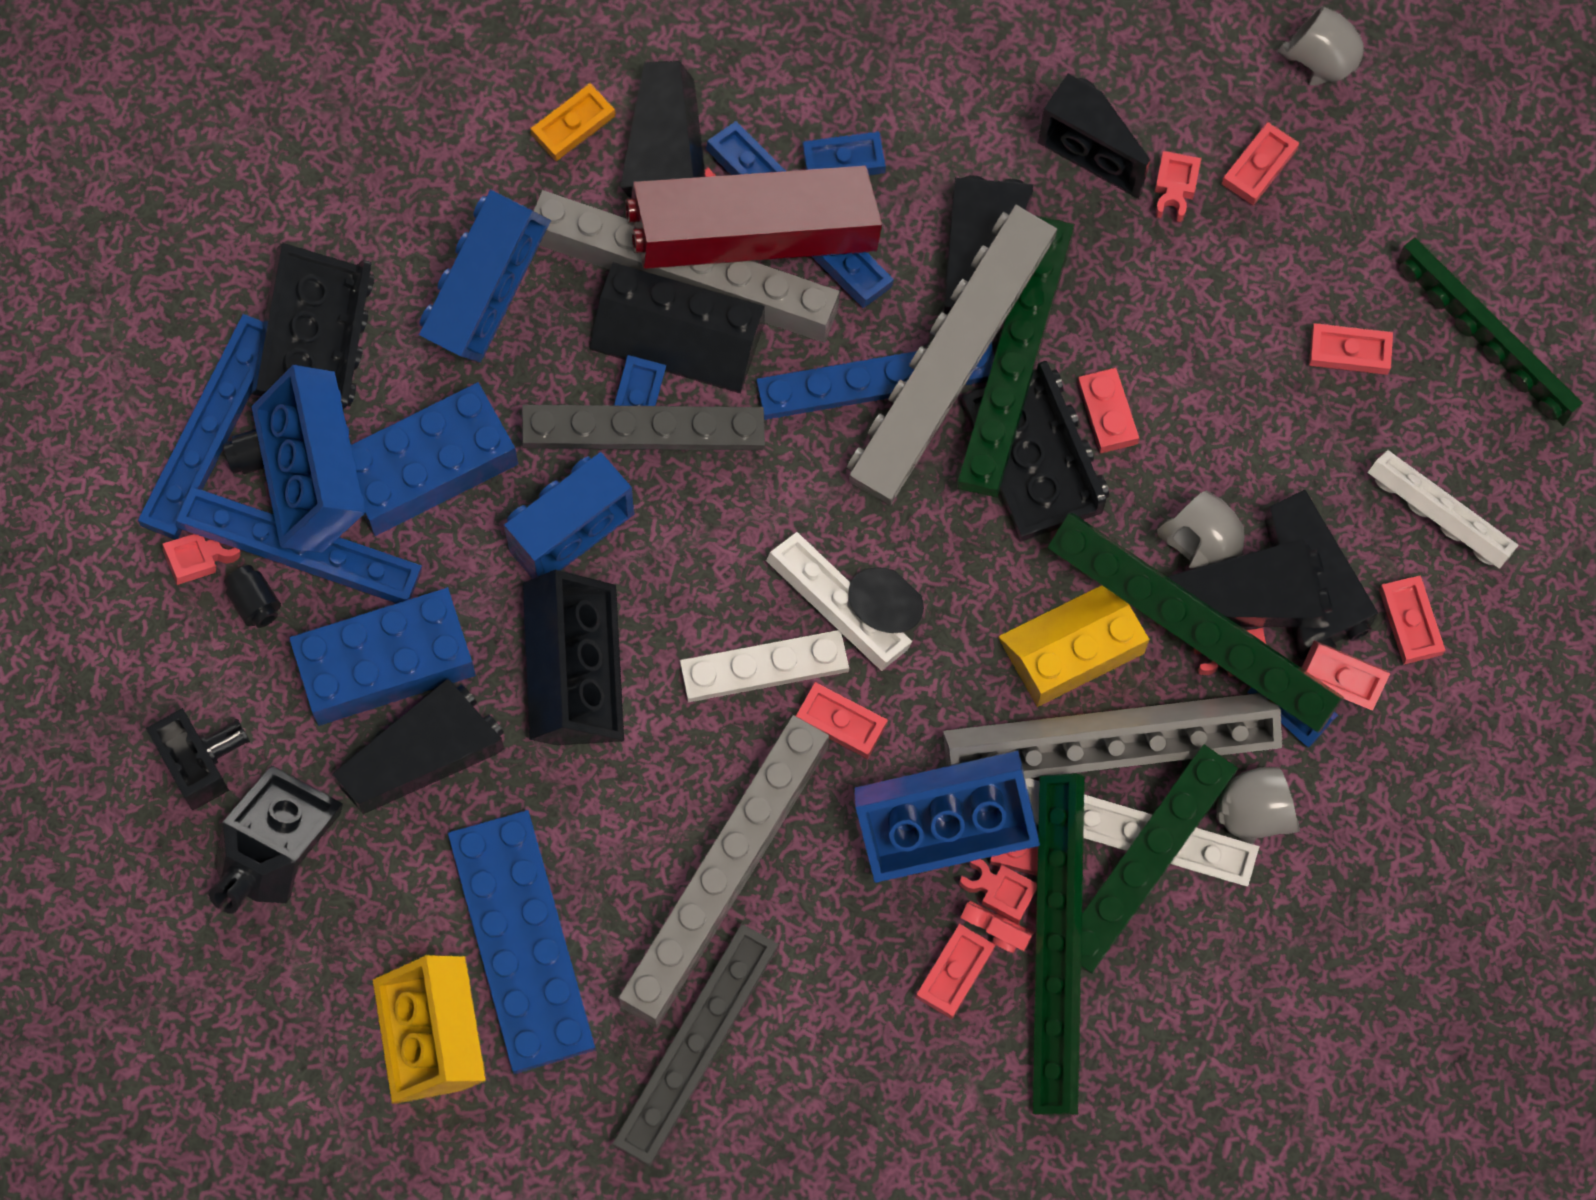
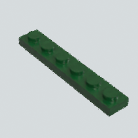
[1397,237,1583,427]
[1081,744,1238,974]

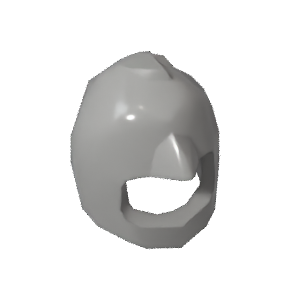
[1277,7,1364,86]
[1157,490,1245,569]
[1216,767,1300,844]

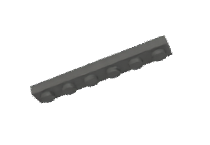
[522,405,765,450]
[613,924,779,1168]

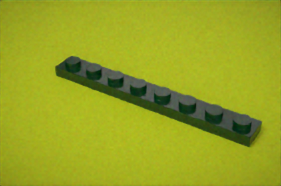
[958,216,1075,498]
[1047,513,1344,733]
[1032,773,1085,1116]

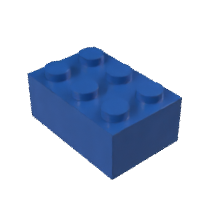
[504,452,634,579]

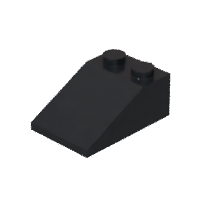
[1038,73,1150,199]

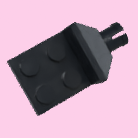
[209,765,343,914]

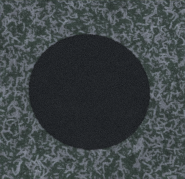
[848,567,924,633]

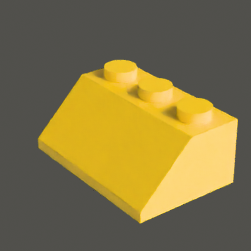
[998,585,1150,707]
[373,955,486,1104]

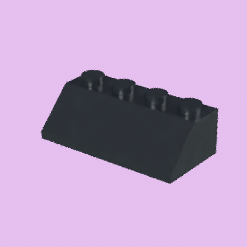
[590,262,765,394]
[523,569,624,746]

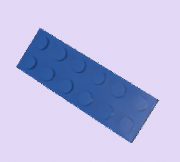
[448,810,596,1074]

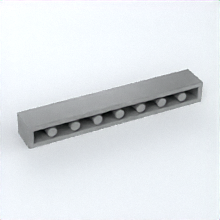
[534,190,840,343]
[847,205,1057,506]
[943,693,1282,779]
[619,715,829,1029]

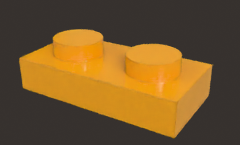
[530,83,616,162]

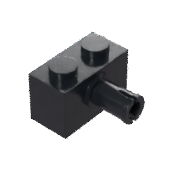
[146,708,250,811]

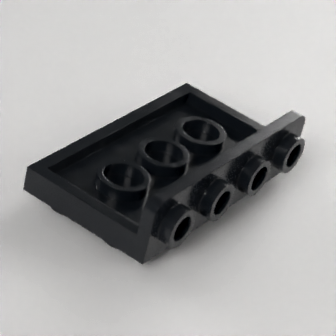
[251,243,374,409]
[961,361,1109,542]

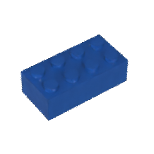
[419,189,551,362]
[251,365,366,552]
[351,382,519,536]
[289,588,476,726]
[854,751,1040,883]

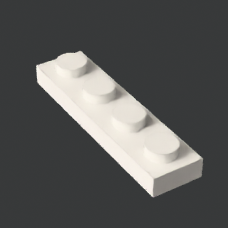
[1368,450,1519,569]
[766,532,913,671]
[680,630,849,702]

